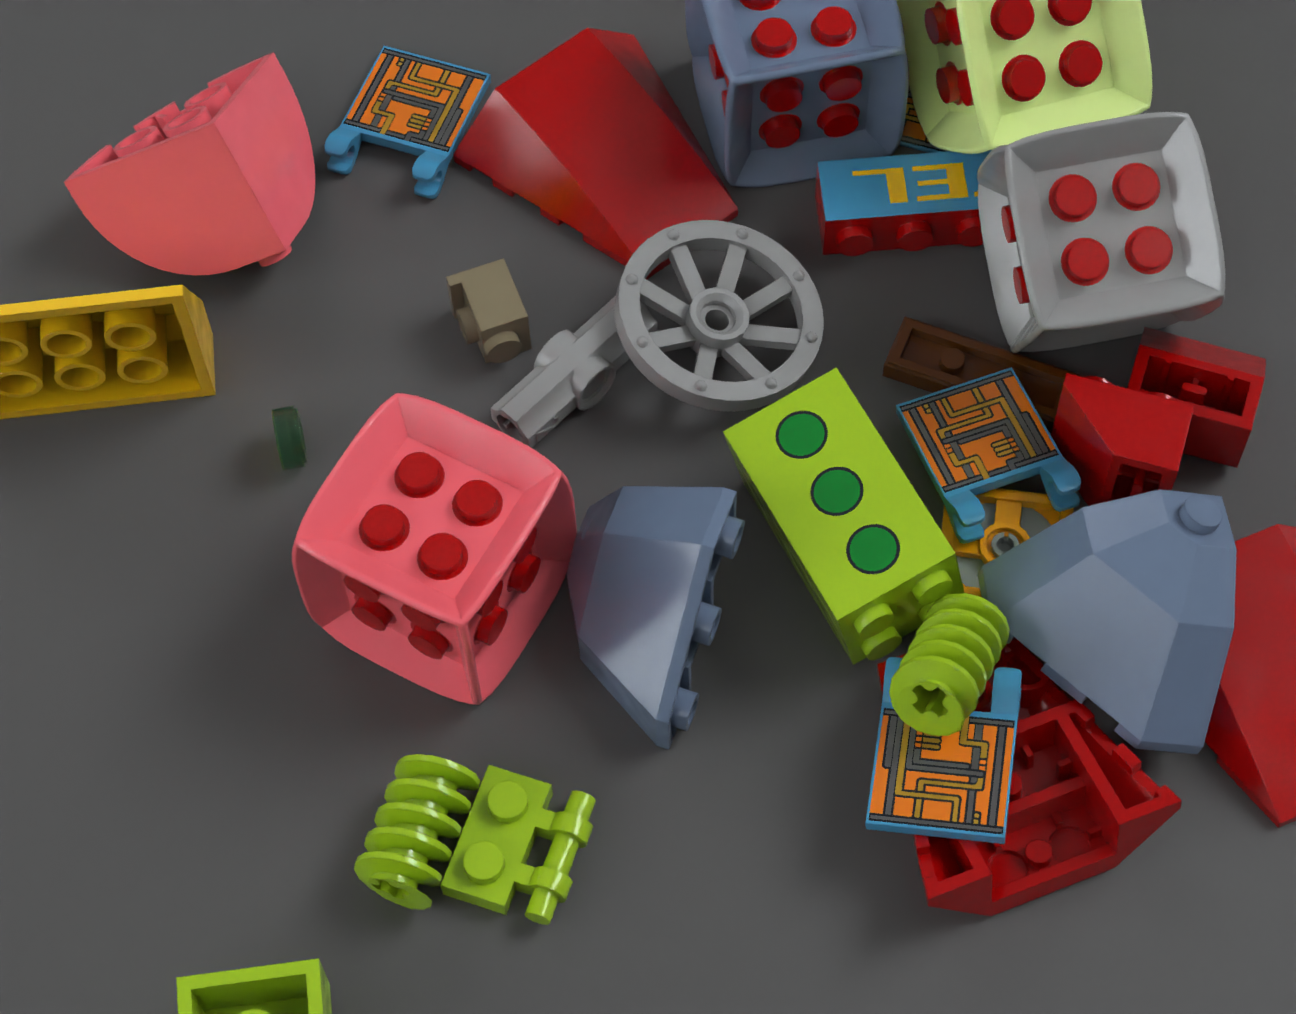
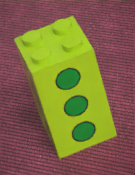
[723,367,964,665]

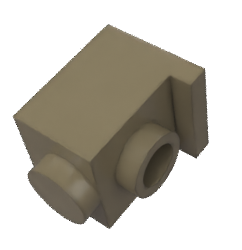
[446,258,532,364]

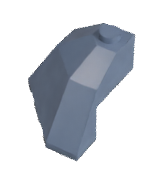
[977,489,1237,754]

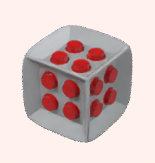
[977,112,1225,353]

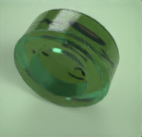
[272,405,308,471]

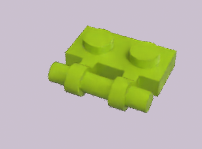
[440,765,596,925]

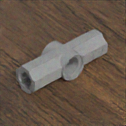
[490,296,658,448]

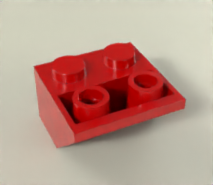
[1127,327,1266,468]
[1051,373,1195,506]

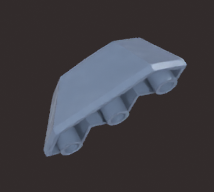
[567,486,745,750]

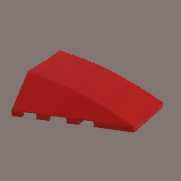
[453,27,738,279]
[1205,524,1296,828]
[877,638,1182,916]

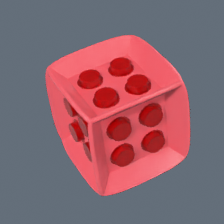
[292,393,577,705]

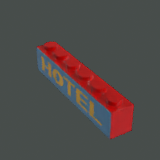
[815,150,992,256]

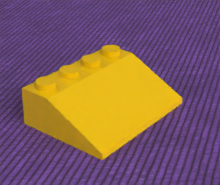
[0,284,216,420]

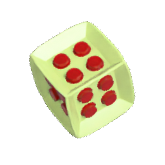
[897,0,1152,154]

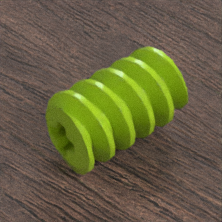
[889,593,1010,736]
[354,754,480,910]

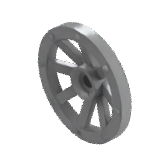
[614,220,824,412]

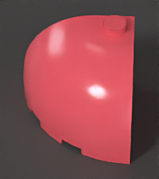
[64,52,315,276]

